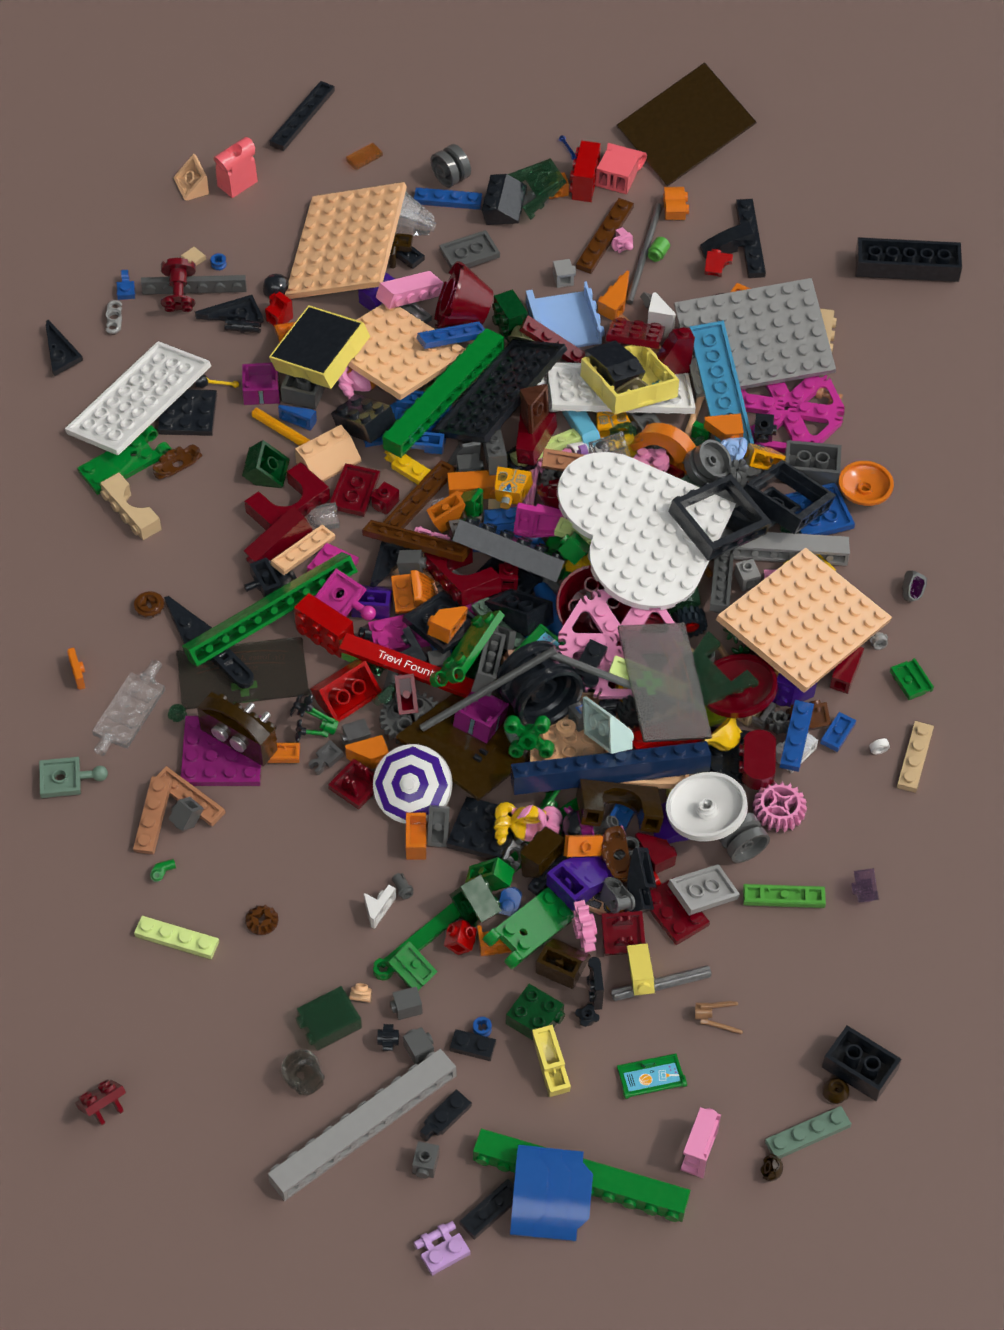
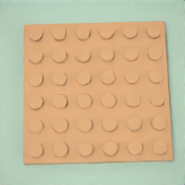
[347,304,466,400]

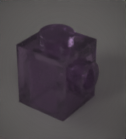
[851,868,879,903]

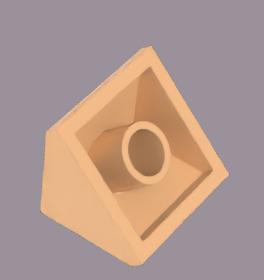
[173,154,209,201]

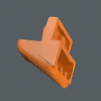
[391,570,439,614]

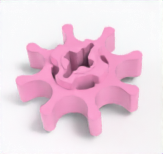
[572,900,597,953]

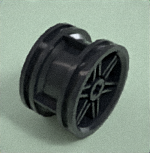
[496,640,584,726]

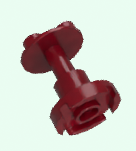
[161,258,196,312]

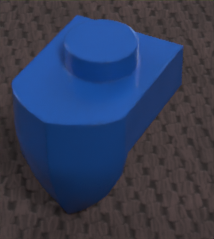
[499,887,522,916]

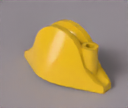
[702,718,742,751]

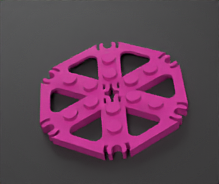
[741,375,845,453]

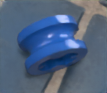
[211,253,227,271]
[473,1017,492,1037]

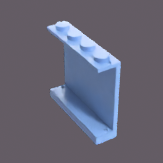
[525,281,605,348]

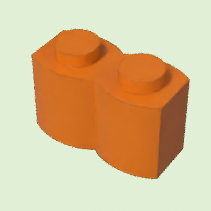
[663,187,689,220]

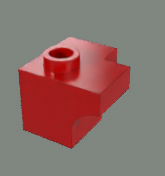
[705,249,733,277]
[265,291,293,326]

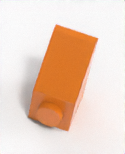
[704,413,744,441]
[426,490,466,534]
[427,606,468,644]
[345,735,389,769]

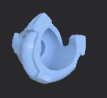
[720,437,748,461]

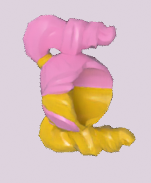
[494,802,563,845]

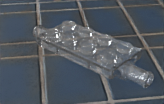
[92,659,165,756]

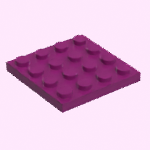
[181,716,261,786]

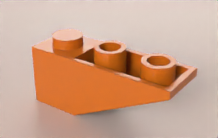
[597,270,629,321]

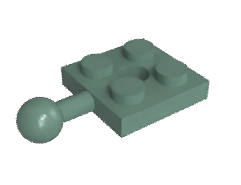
[39,757,108,798]

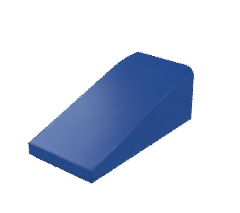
[278,405,317,431]

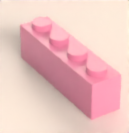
[376,271,443,309]

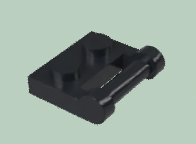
[587,957,604,1010]

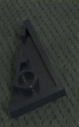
[194,295,264,323]
[45,319,83,376]
[370,541,414,587]
[164,596,212,644]

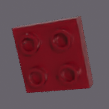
[328,759,375,810]
[601,911,646,956]
[75,1079,126,1125]

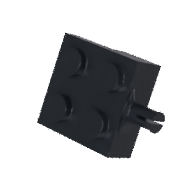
[244,557,297,597]

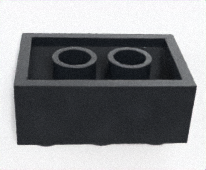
[482,174,527,225]

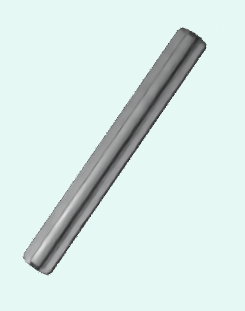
[611,965,711,1001]

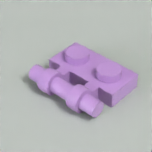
[413,1221,470,1276]

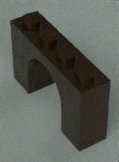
[576,779,664,833]

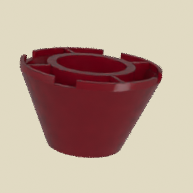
[434,261,493,329]

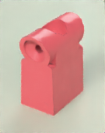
[213,137,258,198]
[595,142,647,194]

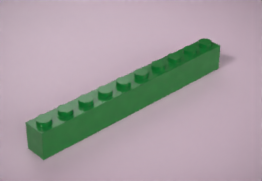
[382,328,504,458]
[182,552,358,666]
[473,1128,691,1222]

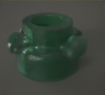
[168,704,187,722]

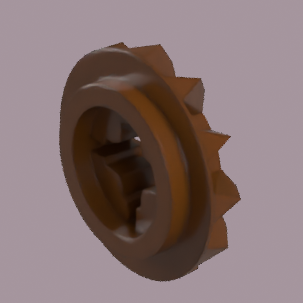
[134,591,164,618]
[246,904,279,935]

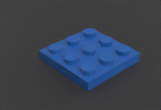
[785,482,855,535]

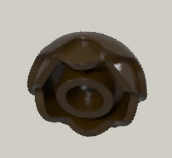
[823,1078,849,1104]
[760,1154,783,1182]

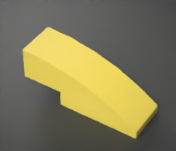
[532,1025,571,1097]

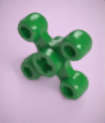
[504,715,555,758]

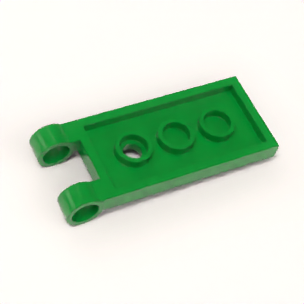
[77,425,172,495]
[430,610,505,688]
[482,887,574,970]

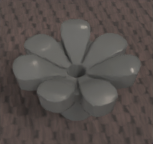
[728,459,749,483]

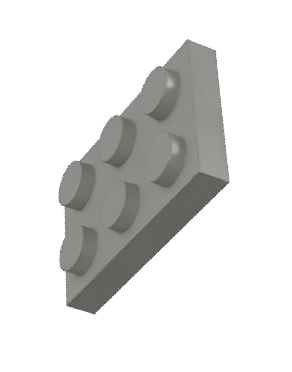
[667,864,740,915]

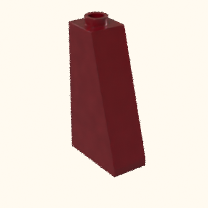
[516,412,557,466]
[244,506,313,564]

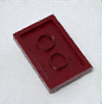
[329,463,380,517]
[649,877,710,945]

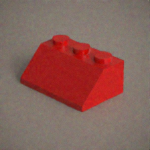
[310,659,383,722]

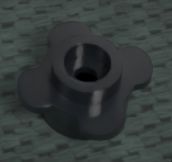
[575,1004,600,1027]

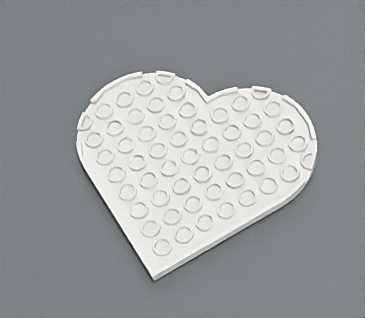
[557,452,736,610]

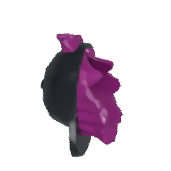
[562,806,595,836]

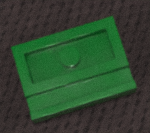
[890,658,934,700]
[387,941,438,991]

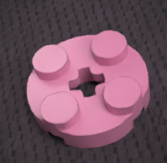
[634,448,670,472]

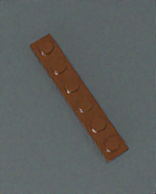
[576,198,634,274]
[382,460,456,528]
[362,520,471,563]

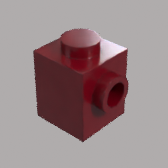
[371,481,400,515]

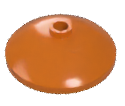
[838,461,894,506]

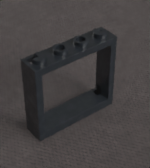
[743,460,836,534]
[668,474,772,561]

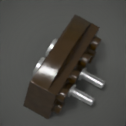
[197,692,277,767]

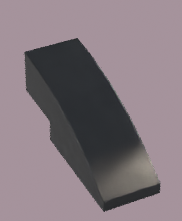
[700,222,754,259]
[627,847,657,913]

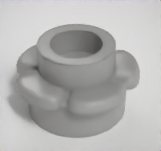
[870,632,888,650]

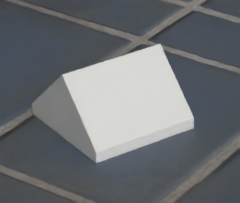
[647,292,676,338]

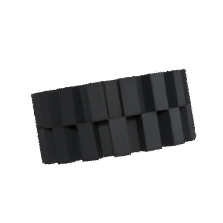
[616,693,654,728]

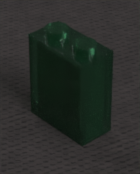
[295,986,362,1051]

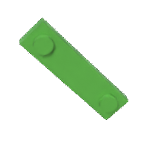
[743,884,826,908]

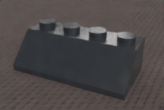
[726,486,801,532]

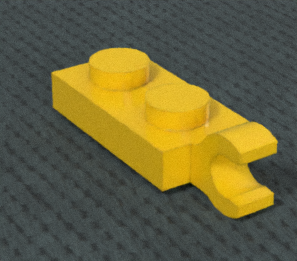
[384,451,431,484]

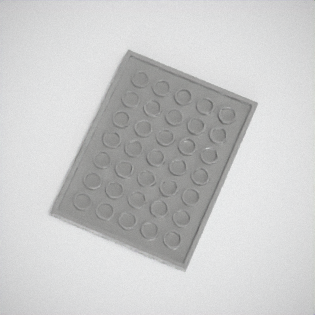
[674,278,836,398]

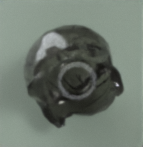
[281,1049,325,1096]

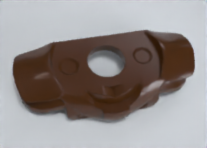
[153,444,203,479]
[601,826,630,882]

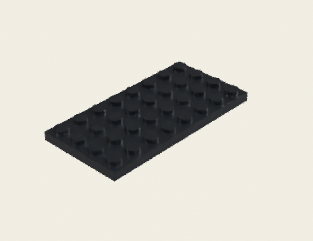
[432,339,568,443]

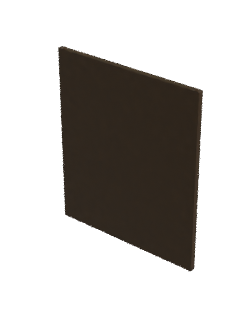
[617,62,757,187]
[396,677,530,801]

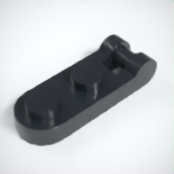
[211,648,254,689]

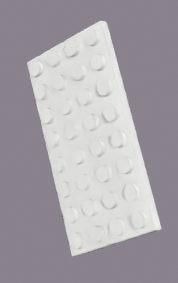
[65,341,211,455]
[547,363,696,414]

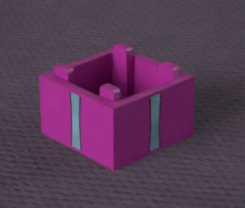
[242,363,280,405]
[453,691,509,743]

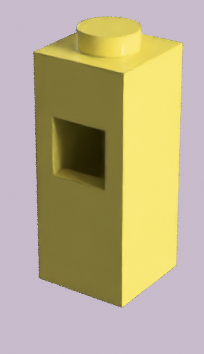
[627,943,655,995]

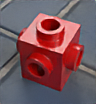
[443,920,477,955]

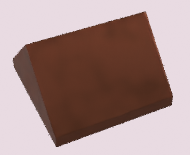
[520,384,549,434]

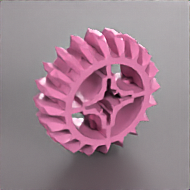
[753,781,807,832]

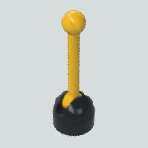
[196,374,239,388]

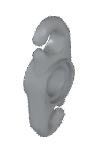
[106,300,122,334]

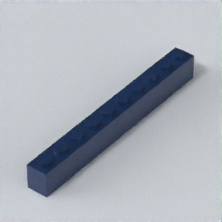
[511,741,711,795]

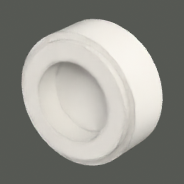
[869,738,890,755]

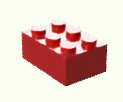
[569,140,601,203]
[294,593,354,658]

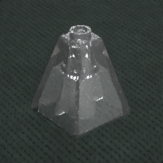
[395,192,437,236]

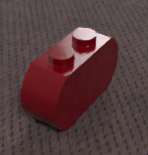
[738,730,776,790]

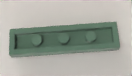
[765,1106,852,1158]

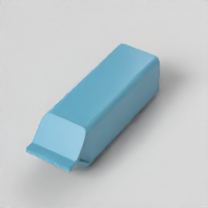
[562,411,601,448]

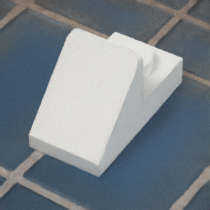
[364,885,396,929]

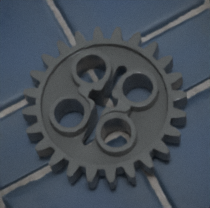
[380,690,438,745]

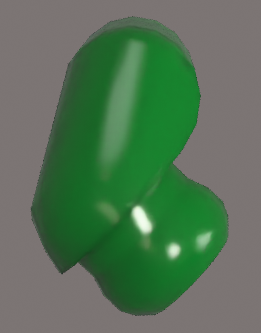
[150,859,176,882]

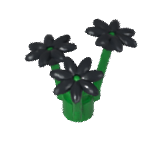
[290,694,339,743]

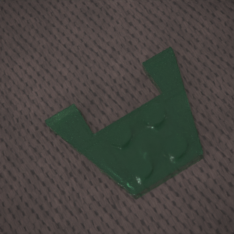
[508,158,566,220]
[676,631,759,707]

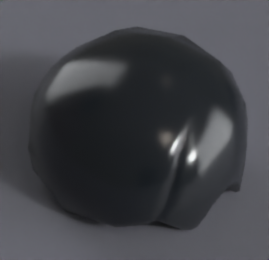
[263,273,289,298]

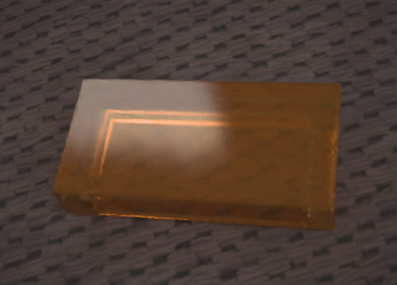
[346,143,383,170]

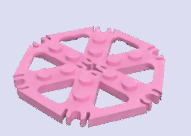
[558,590,683,699]

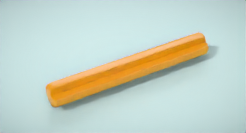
[251,407,310,446]

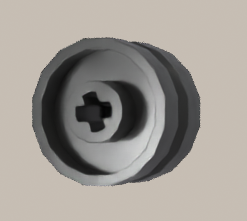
[430,144,471,188]
[684,439,732,486]
[719,813,770,863]

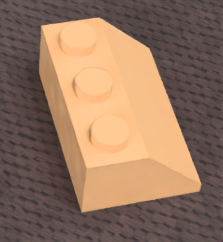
[295,425,361,482]

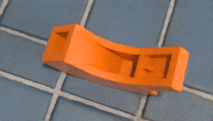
[630,423,696,464]

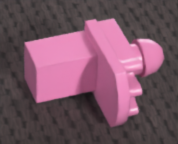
[611,227,633,253]

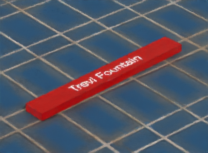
[339,633,474,698]

